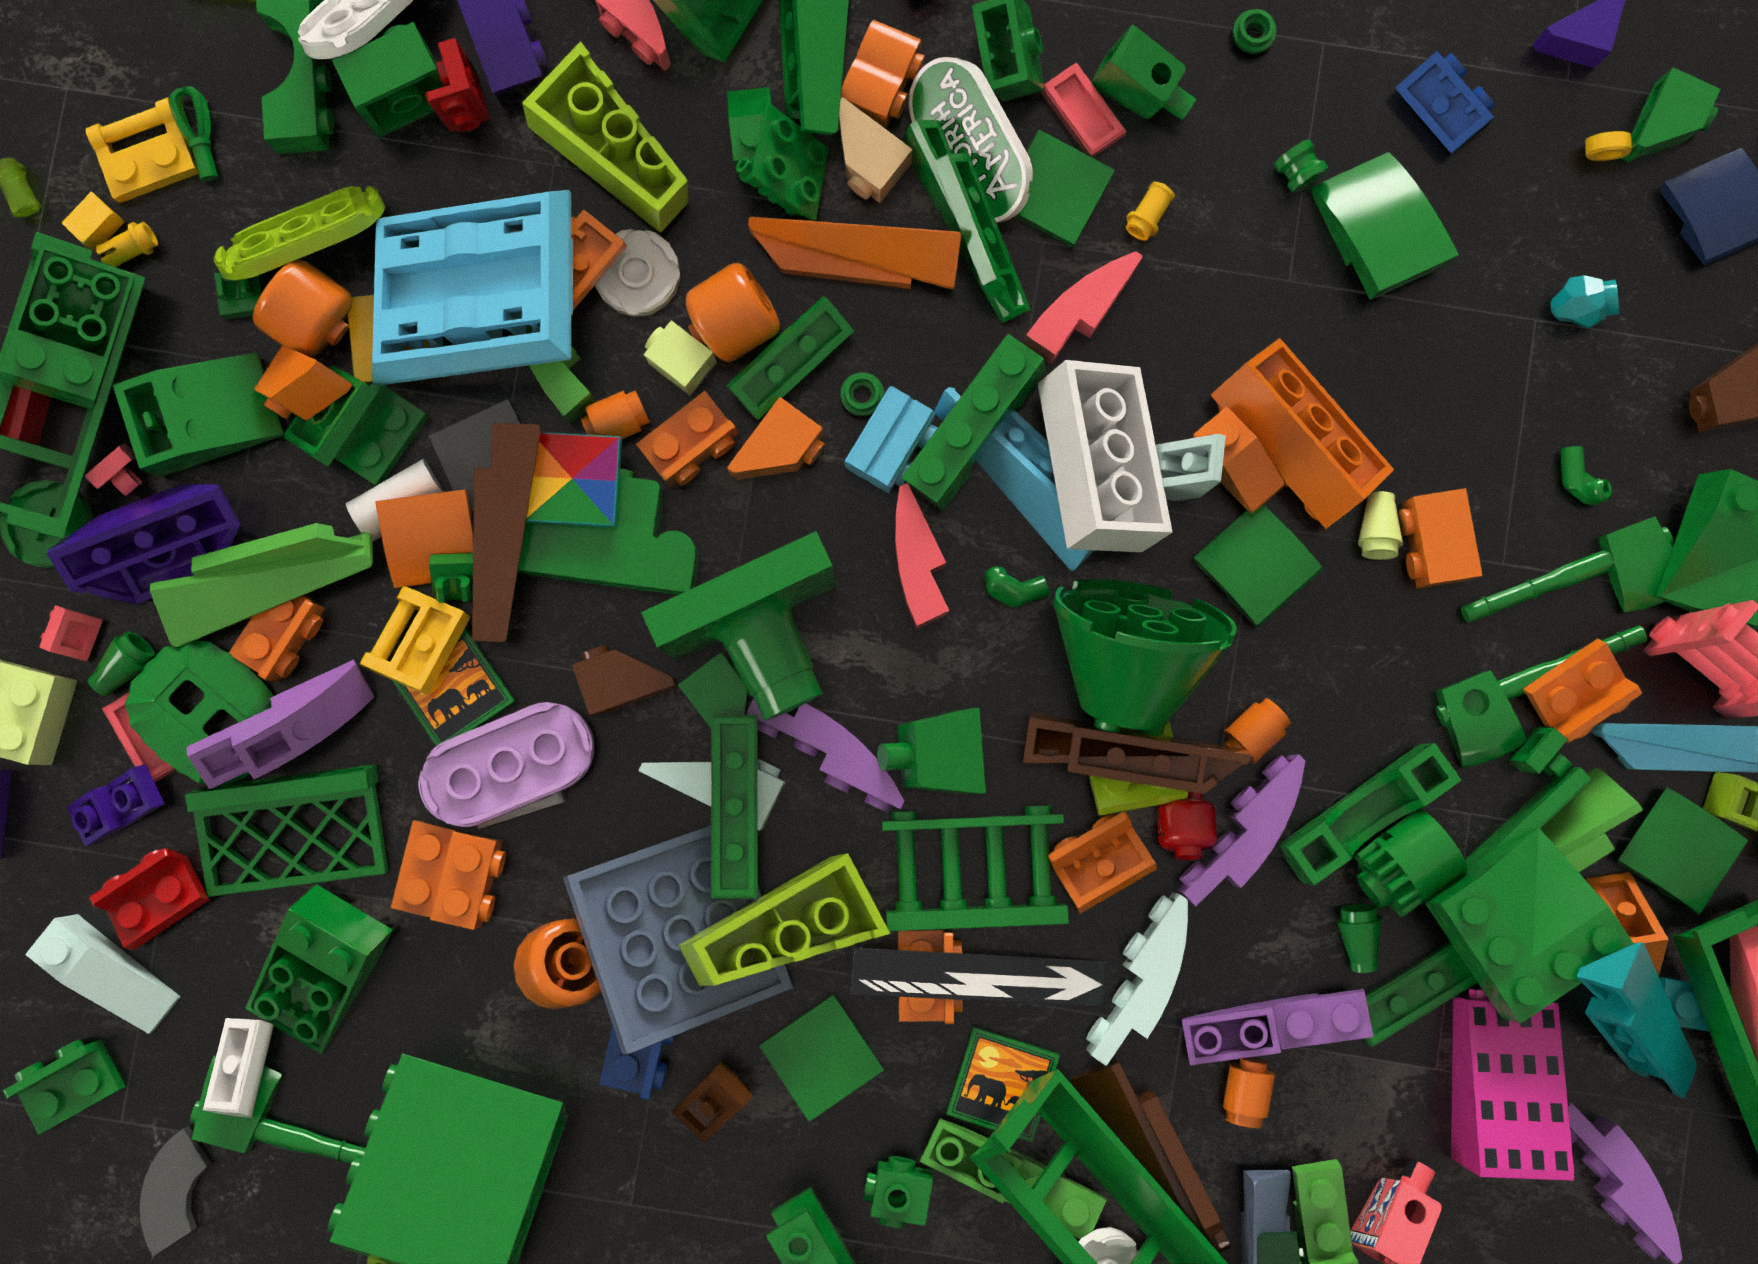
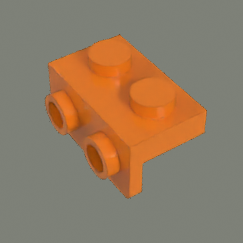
[1048,811,1157,914]

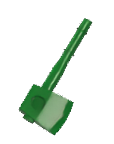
[1461,516,1674,623]
[1435,625,1647,768]
[190,1056,365,1164]

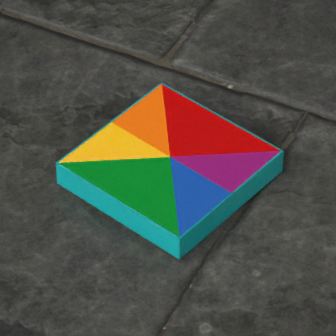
[526,432,622,528]

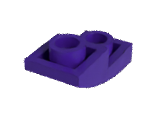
[67,764,165,847]

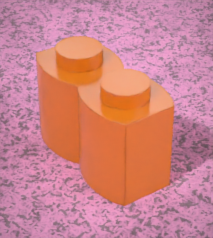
[840,20,925,128]

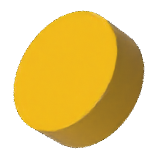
[1585,131,1632,161]

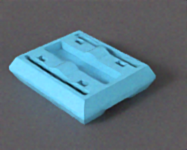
[372,190,573,386]

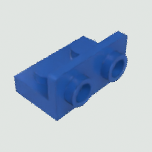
[1395,51,1496,154]
[599,1025,675,1101]

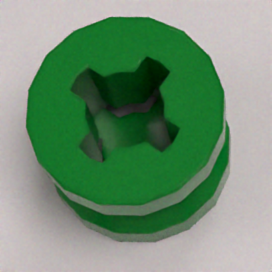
[1273,139,1330,194]

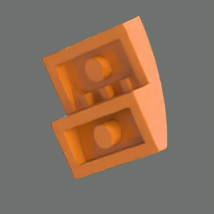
[375,489,474,588]

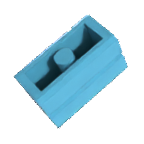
[844,386,938,493]

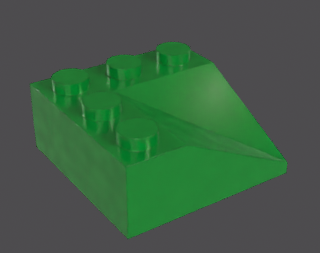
[1656,469,1758,633]
[1424,828,1634,1024]

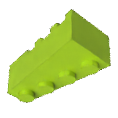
[522,41,689,233]
[678,853,890,986]

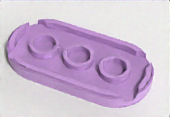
[418,702,594,827]

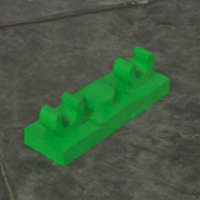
[726,297,854,420]

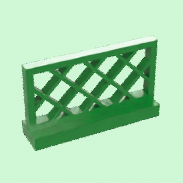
[185,764,389,897]

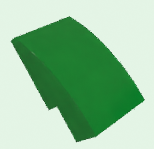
[1310,152,1459,300]

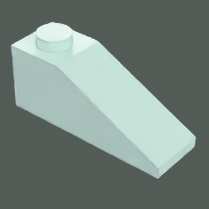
[1156,434,1226,501]
[638,759,786,831]
[25,914,181,1034]

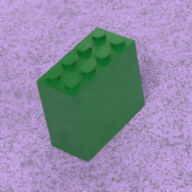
[328,1053,568,1264]

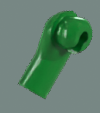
[1560,446,1612,506]
[984,566,1050,607]

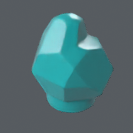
[1550,275,1619,329]

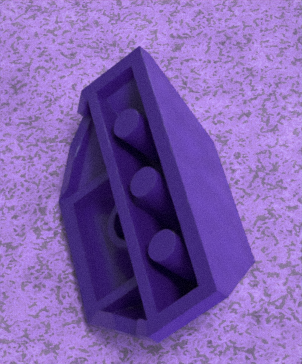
[46,484,240,604]

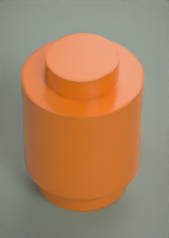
[580,390,650,439]
[1224,698,1291,764]
[1223,1057,1275,1128]

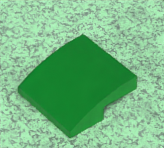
[1193,504,1322,628]
[1617,787,1748,916]

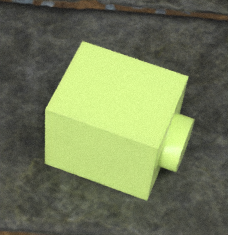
[644,320,717,396]

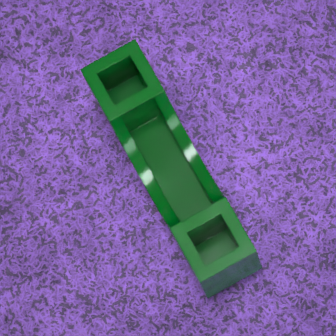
[256,0,334,154]
[902,334,1047,512]
[1276,743,1462,886]

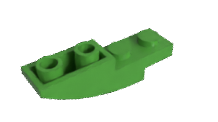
[920,1118,1107,1239]
[1292,1159,1359,1264]

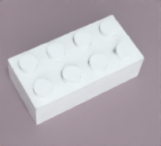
[1038,360,1173,552]

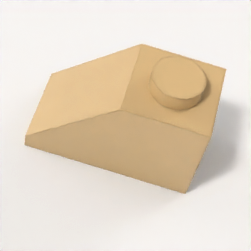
[838,97,912,203]

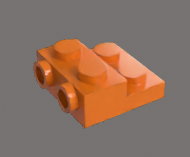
[391,820,506,930]

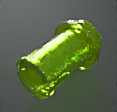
[0,158,41,218]

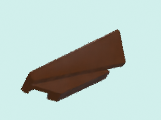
[472,423,541,642]
[1023,713,1251,794]
[1070,1056,1231,1254]

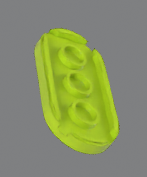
[214,186,385,280]

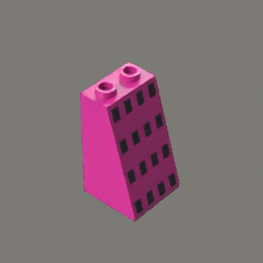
[1451,988,1574,1181]

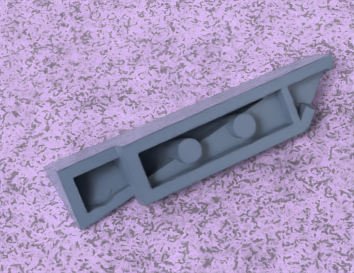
[1241,1170,1291,1264]

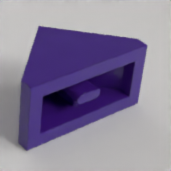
[1532,0,1625,68]

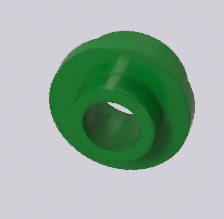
[1232,9,1276,54]
[840,372,884,417]

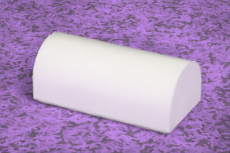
[346,459,444,541]
[203,1018,274,1118]

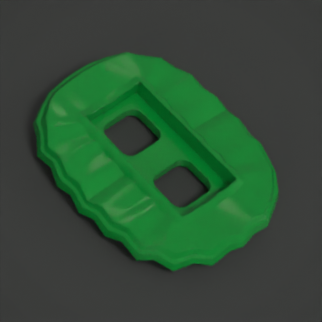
[125,640,274,786]

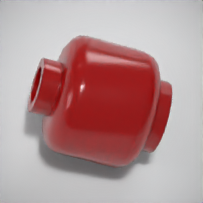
[1157,792,1217,860]

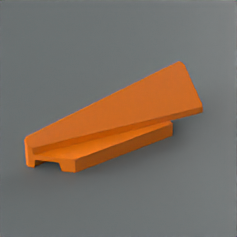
[748,217,961,289]

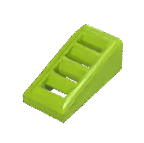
[1703,772,1758,833]

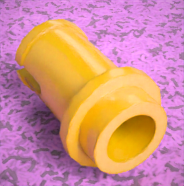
[1126,181,1175,241]
[95,222,158,268]

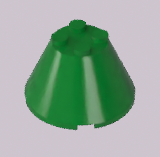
[1054,579,1237,736]

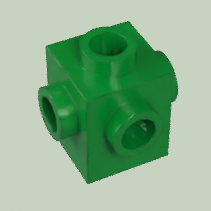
[863,1156,933,1228]

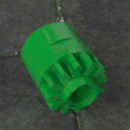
[1354,809,1468,918]

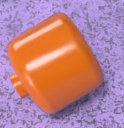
[253,259,352,358]
[685,263,780,362]
[514,918,601,1010]

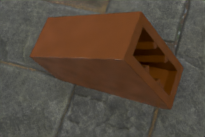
[1689,343,1758,433]

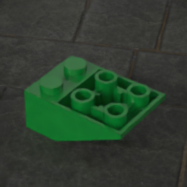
[0,244,135,410]
[113,352,285,478]
[245,884,393,1054]

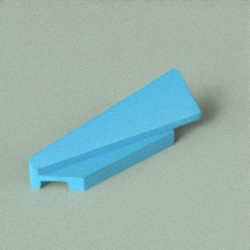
[935,387,1095,571]
[1591,723,1758,773]

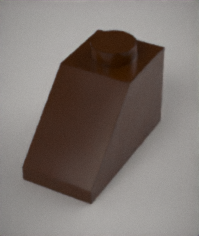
[572,646,679,717]

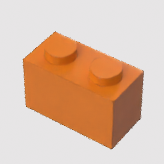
[1398,488,1483,589]

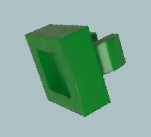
[214,272,265,320]
[429,553,473,603]
[1508,727,1572,778]

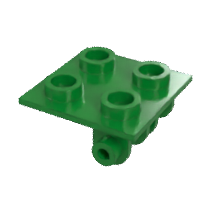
[736,102,829,221]

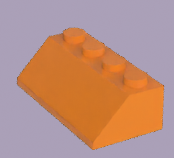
[1211,338,1394,529]

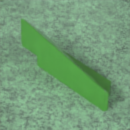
[150,523,373,647]
[1541,768,1643,872]

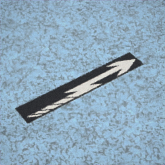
[851,948,1107,1006]

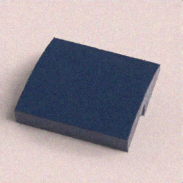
[1660,148,1758,265]

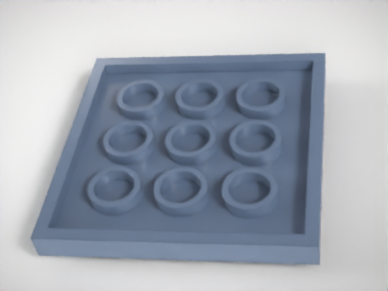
[563,825,793,1054]

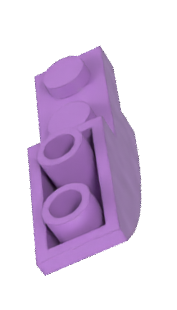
[186,660,374,789]
[746,699,904,813]
[1176,754,1305,906]
[1182,989,1373,1065]
[1568,1101,1682,1264]

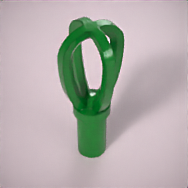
[169,86,218,181]

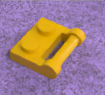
[85,97,199,204]
[359,586,470,696]

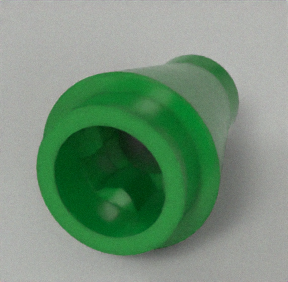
[87,631,155,697]
[1337,903,1383,973]

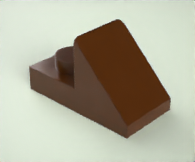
[671,1061,753,1143]

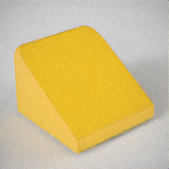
[62,191,125,253]

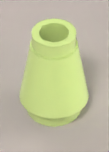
[1358,491,1403,560]

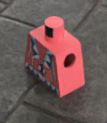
[1350,1159,1442,1264]

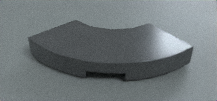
[140,1126,212,1256]

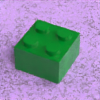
[332,22,445,138]

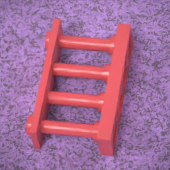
[1643,600,1758,719]

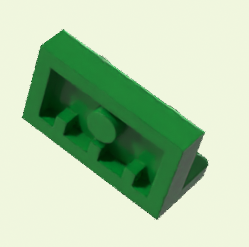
[334,383,429,486]
[3,1039,126,1135]

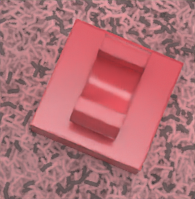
[85,443,143,496]
[39,605,103,661]

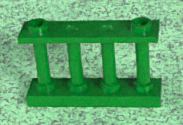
[882,805,1069,931]
[766,1187,855,1264]

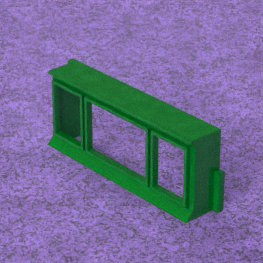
[0,232,146,540]
[1672,899,1758,1154]
[970,1069,1228,1264]

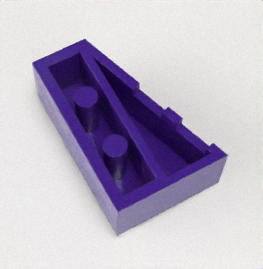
[457,0,548,95]

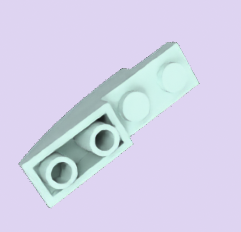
[1086,892,1188,1066]

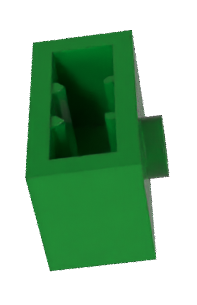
[972,0,1045,102]

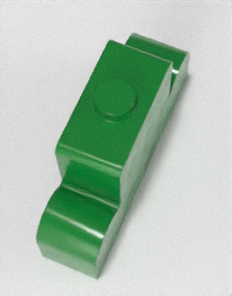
[518,468,699,595]

